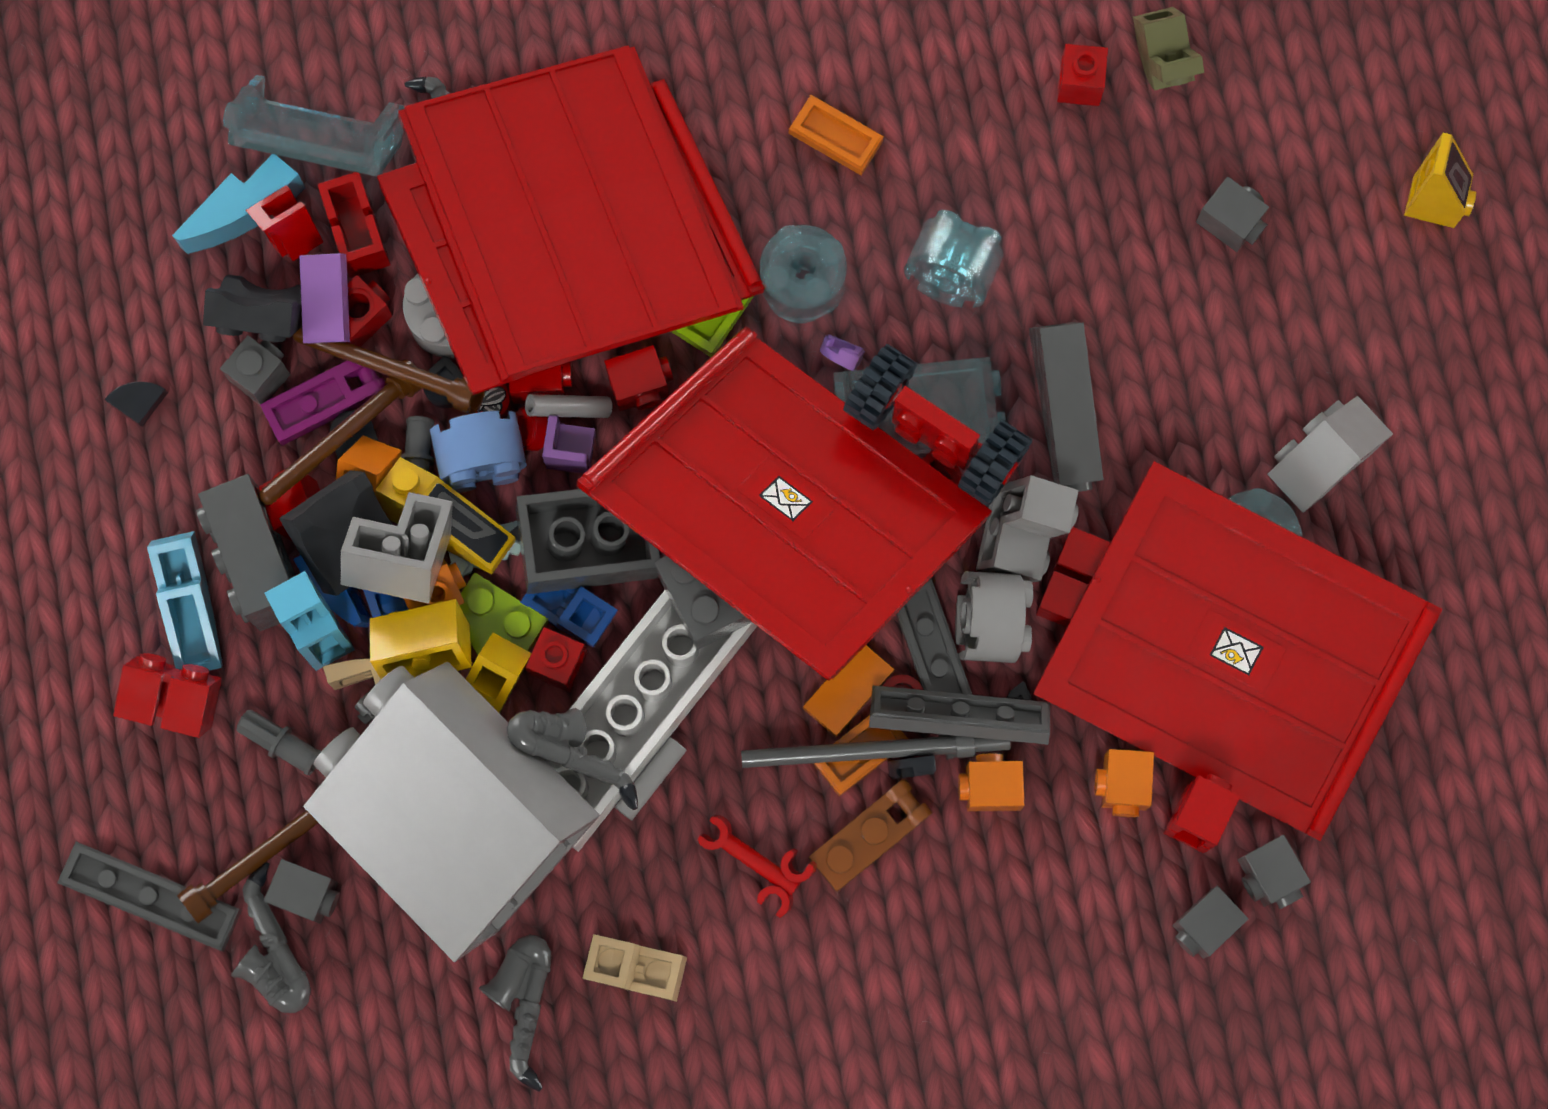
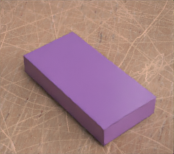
[300,253,350,344]

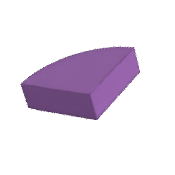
[820,334,865,371]

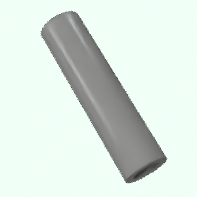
[525,394,612,418]
[615,737,687,821]

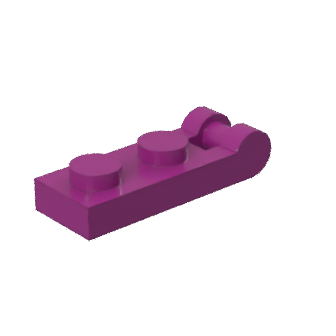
[260,361,386,446]

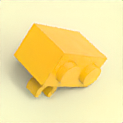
[370,599,472,679]

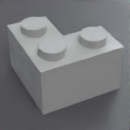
[1267,396,1393,513]
[976,475,1079,583]
[341,492,453,603]

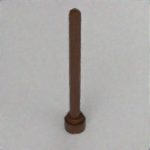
[293,327,485,414]
[259,359,422,505]
[177,810,318,924]

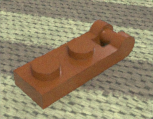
[808,778,933,893]

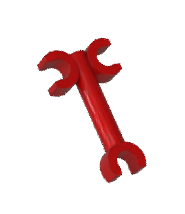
[697,814,817,918]

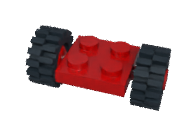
[843,344,1033,507]

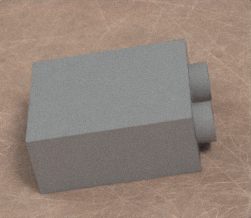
[303,662,600,963]

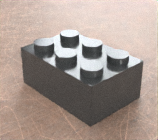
[196,474,296,632]
[515,489,660,594]

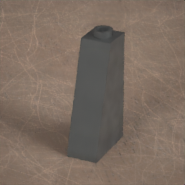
[1029,322,1104,492]

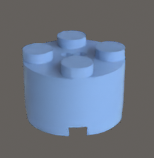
[430,411,527,493]

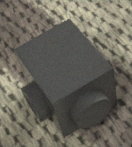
[1196,177,1269,252]
[220,335,290,405]
[1238,835,1311,909]

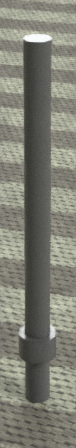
[741,736,1011,768]

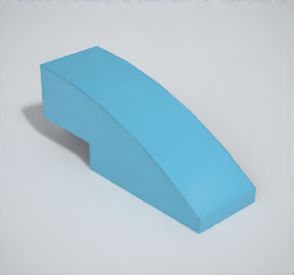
[172,153,305,254]
[147,531,222,671]
[264,571,355,671]

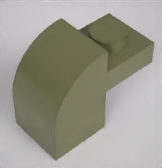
[1133,7,1204,91]

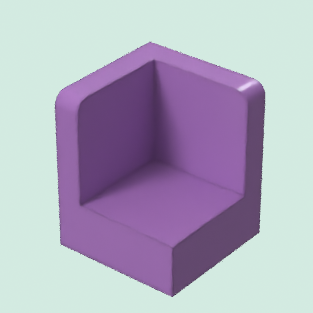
[542,415,596,474]

